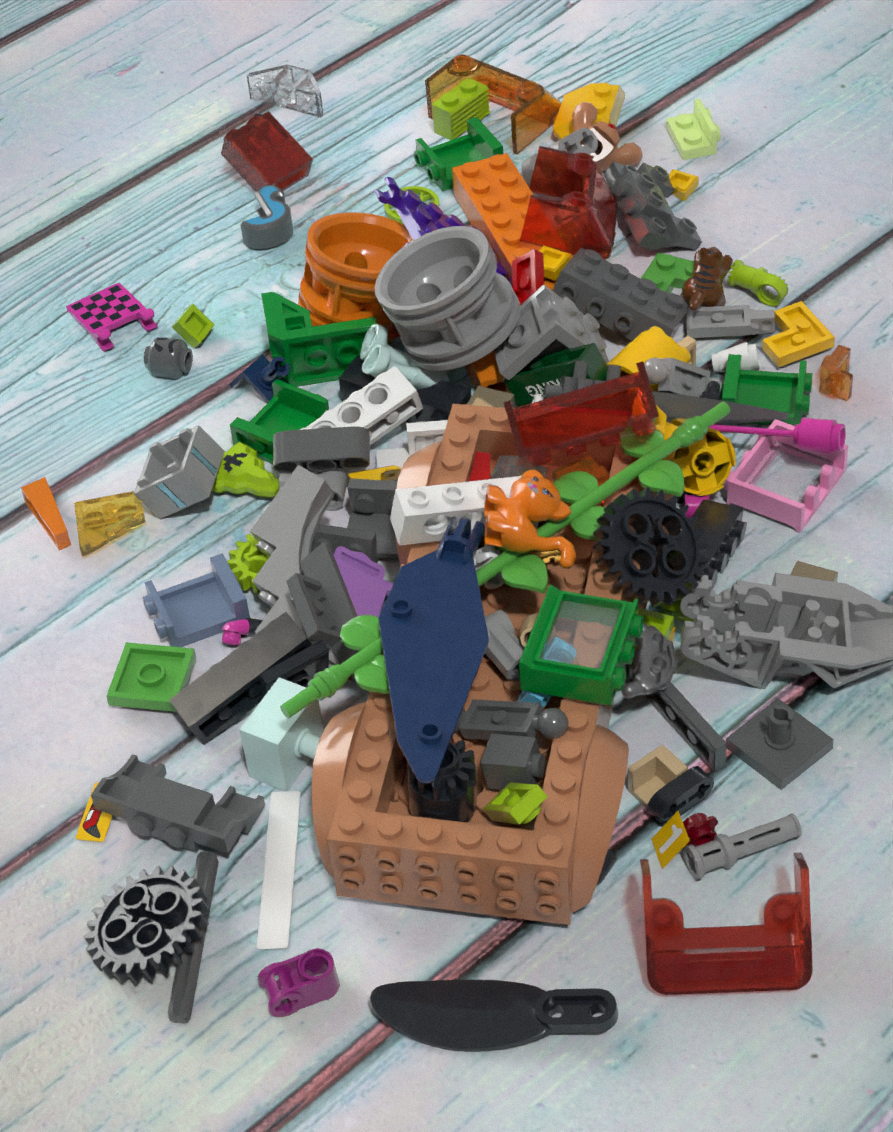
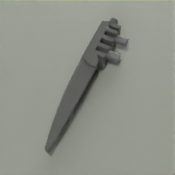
[543,360,790,423]

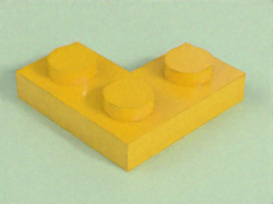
[762,301,835,368]

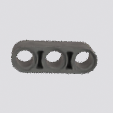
[273,426,370,474]

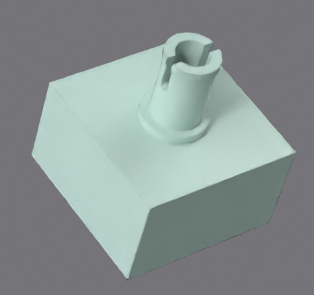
[239,678,324,791]

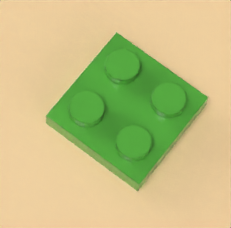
[106,642,196,712]

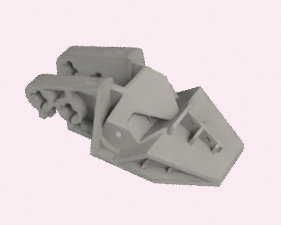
[680,573,893,689]

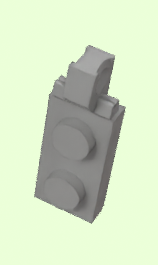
[686,305,775,338]

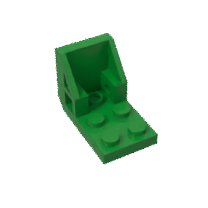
[261,292,377,387]

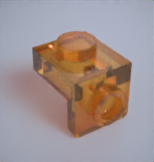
[819,345,853,401]

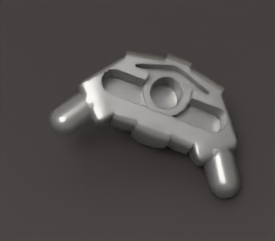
[621,623,677,698]

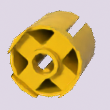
[663,418,736,496]

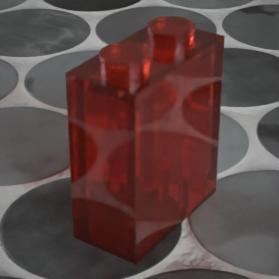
[221,111,313,192]

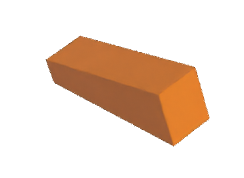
[21,477,71,551]

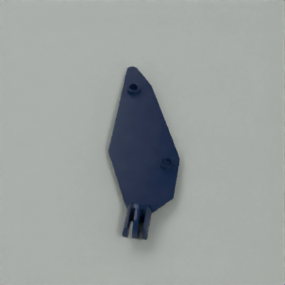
[378,516,489,783]

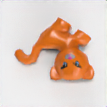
[484,470,577,569]

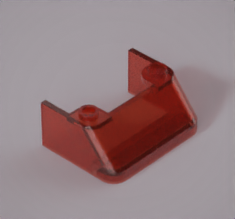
[520,146,618,260]
[640,852,813,995]

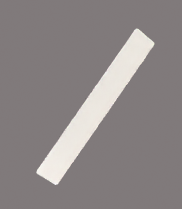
[257,791,301,949]

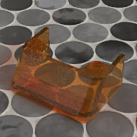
[425,54,562,155]

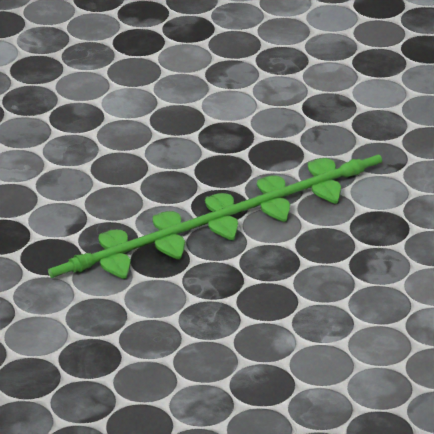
[280,402,731,718]

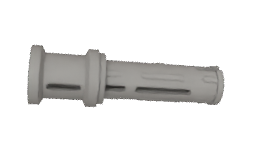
[683,813,802,880]

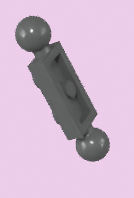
[454,699,569,740]

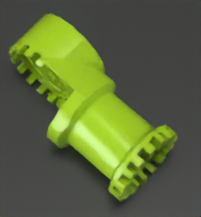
[727,259,789,307]

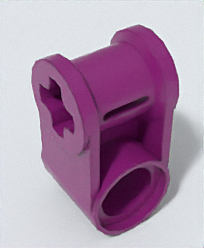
[257,948,340,1017]

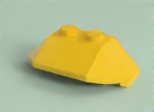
[553,83,625,140]

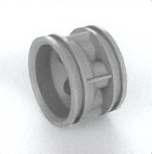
[375,226,521,371]

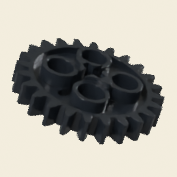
[592,487,709,607]
[84,866,210,984]

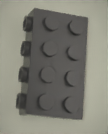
[552,247,690,341]

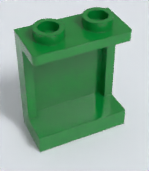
[414,117,504,192]
[722,354,813,426]
[230,379,329,464]

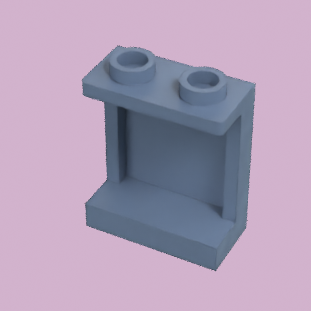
[142,553,250,647]

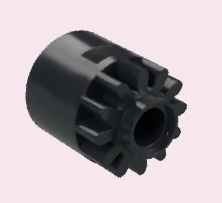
[408,740,477,823]

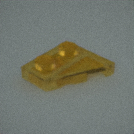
[74,491,146,556]

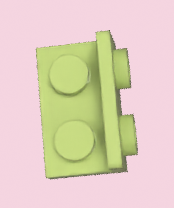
[666,99,721,160]

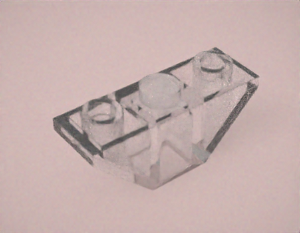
[247,64,324,118]

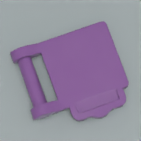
[333,546,394,617]

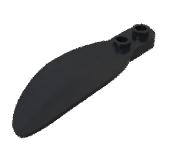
[370,980,619,1052]

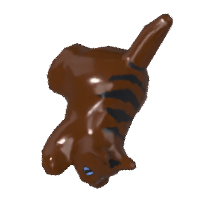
[680,247,733,311]

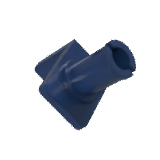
[229,354,290,403]

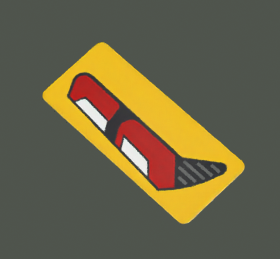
[75,782,113,842]

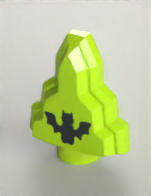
[212,442,279,498]

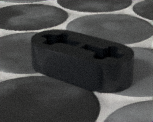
[647,766,714,825]

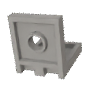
[494,285,609,380]

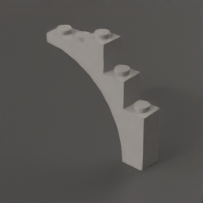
[250,465,356,683]

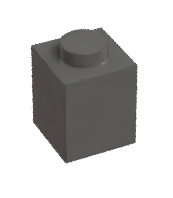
[481,733,545,790]

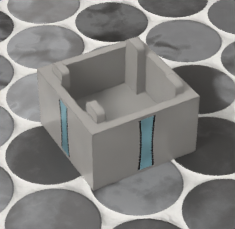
[134,425,224,519]

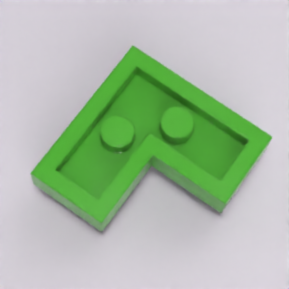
[641,253,694,293]

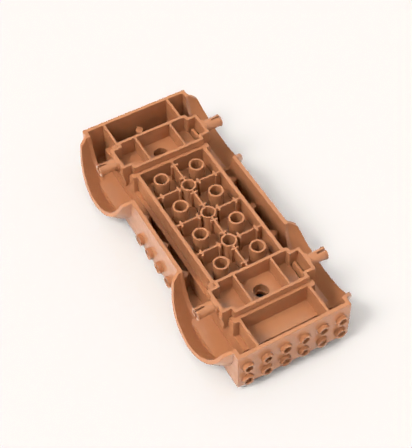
[312,404,677,925]

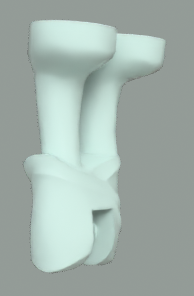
[360,324,449,389]

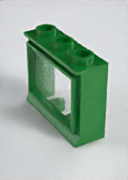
[519,585,644,706]

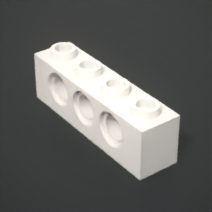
[300,366,423,474]
[390,476,539,546]

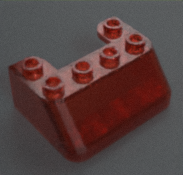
[503,361,661,467]

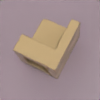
[628,744,688,808]

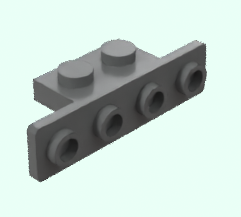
[286,543,359,665]

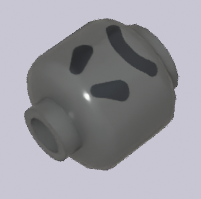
[144,337,193,380]

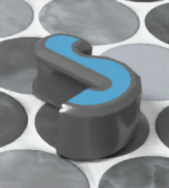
[240,185,293,250]

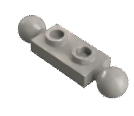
[642,358,724,400]

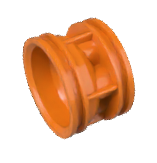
[298,212,413,340]

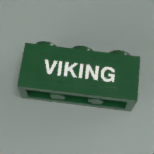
[504,343,608,410]

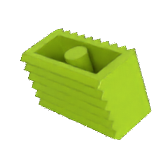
[432,78,491,140]

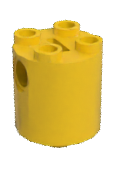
[607,326,691,392]

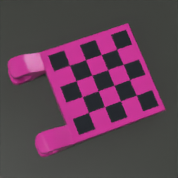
[66,282,157,352]

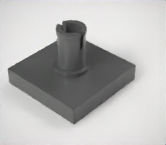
[726,698,834,790]

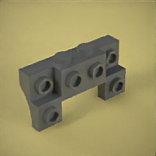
[604,161,702,251]
[91,754,265,853]

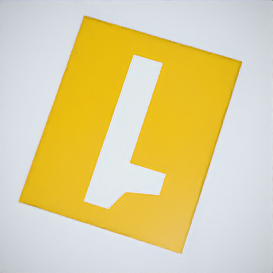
[651,811,690,869]

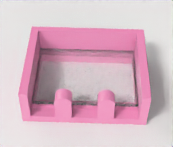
[724,419,848,533]

